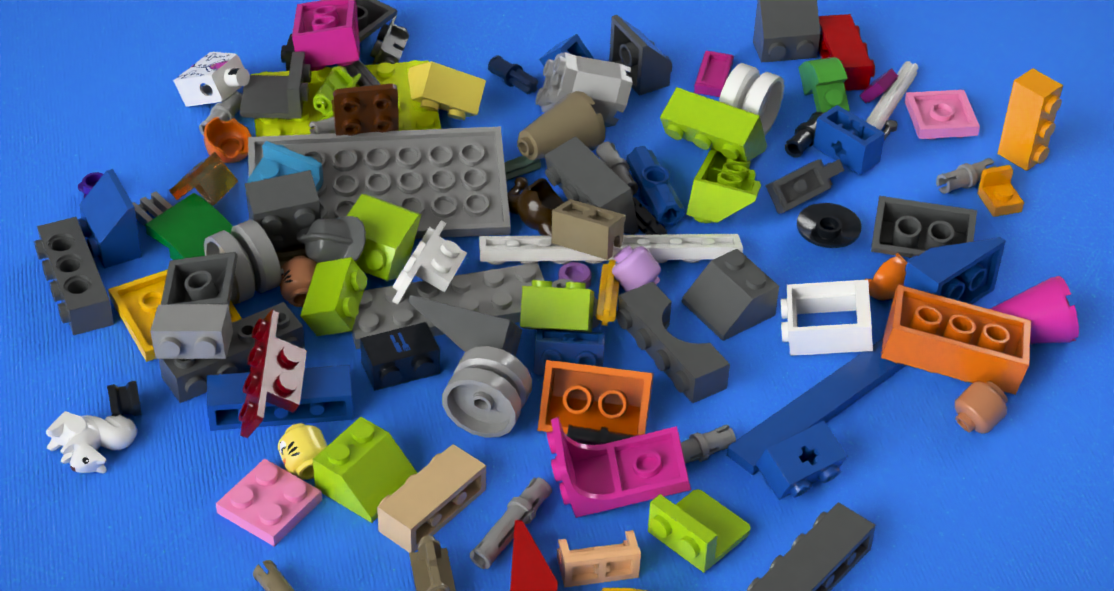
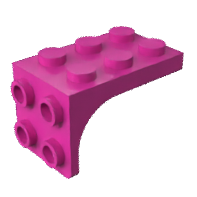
[547,417,691,518]

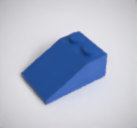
[903,237,1006,304]

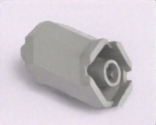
[536,52,633,127]

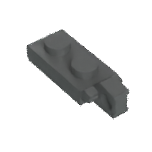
[765,159,844,214]

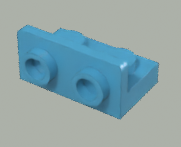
[247,141,324,191]

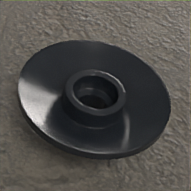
[797,203,862,248]

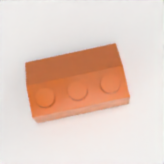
[537,360,654,435]

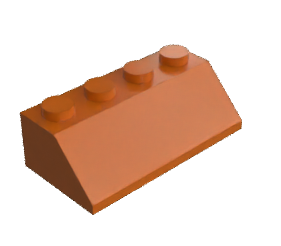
[881,285,1031,395]

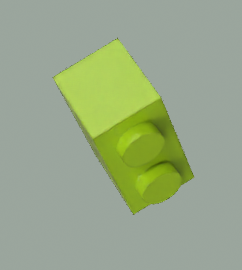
[300,257,368,336]
[520,280,594,332]

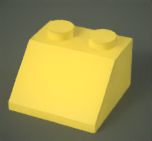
[408,61,486,120]

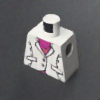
[173,52,250,107]

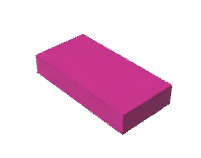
[694,51,734,97]

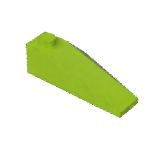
[686,149,761,223]

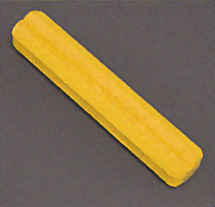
[596,260,620,326]

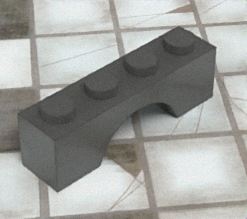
[616,282,730,404]

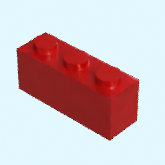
[818,14,875,91]

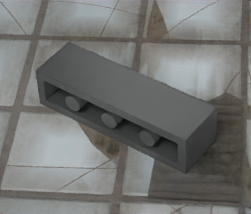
[747,502,876,591]

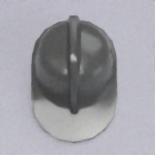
[298,216,366,263]

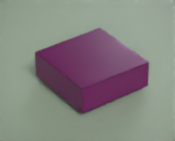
[859,68,898,103]

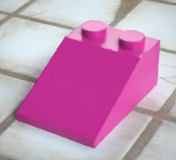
[292,0,360,71]

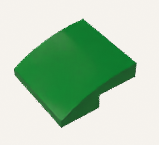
[145,193,233,260]

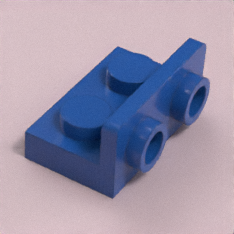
[533,329,605,375]

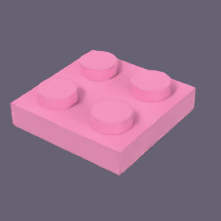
[905,90,980,139]
[216,458,322,547]

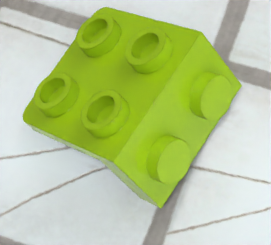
[648,489,751,573]

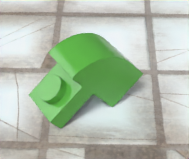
[798,57,850,113]

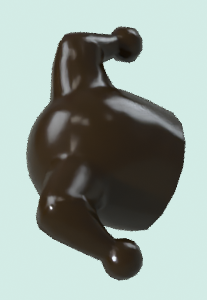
[507,177,564,236]

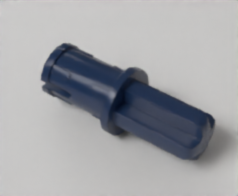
[488,55,538,94]

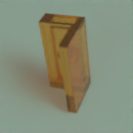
[169,152,238,206]

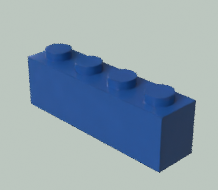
[207,365,354,431]

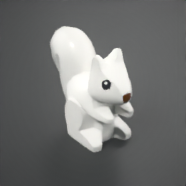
[46,411,137,473]

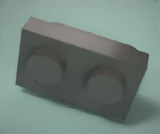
[240,52,311,119]

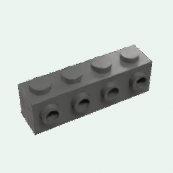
[159,302,305,403]

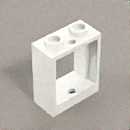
[781,280,873,356]

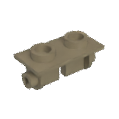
[409,535,456,591]

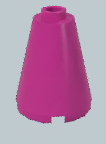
[990,276,1079,344]

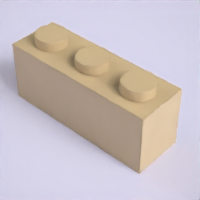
[377,444,486,553]

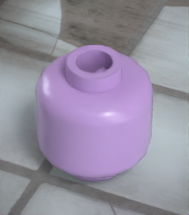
[612,245,661,292]

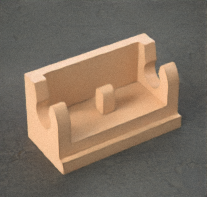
[557,530,641,588]

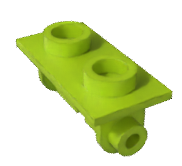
[313,66,361,120]

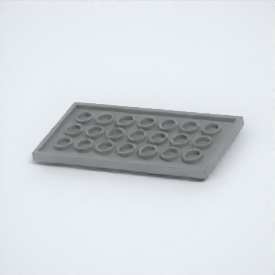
[248,126,511,239]

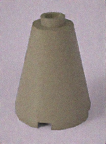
[517,91,606,160]

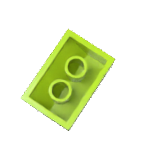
[660,87,767,162]

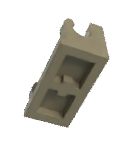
[551,199,626,260]

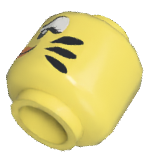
[277,423,327,480]

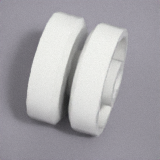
[719,63,785,136]

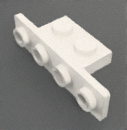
[392,220,467,305]

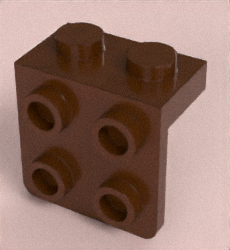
[332,84,399,136]

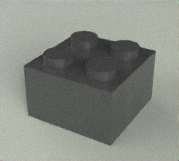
[245,170,321,252]

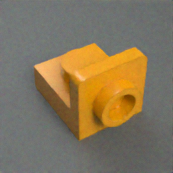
[977,165,1024,217]

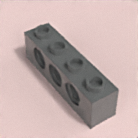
[34,217,114,335]

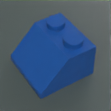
[77,169,142,268]

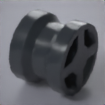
[107,381,142,416]

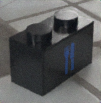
[360,322,440,391]

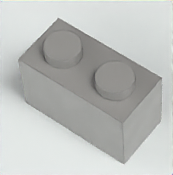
[150,304,233,359]

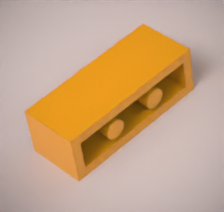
[997,68,1063,171]

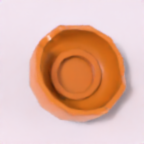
[204,117,252,163]
[864,253,908,301]

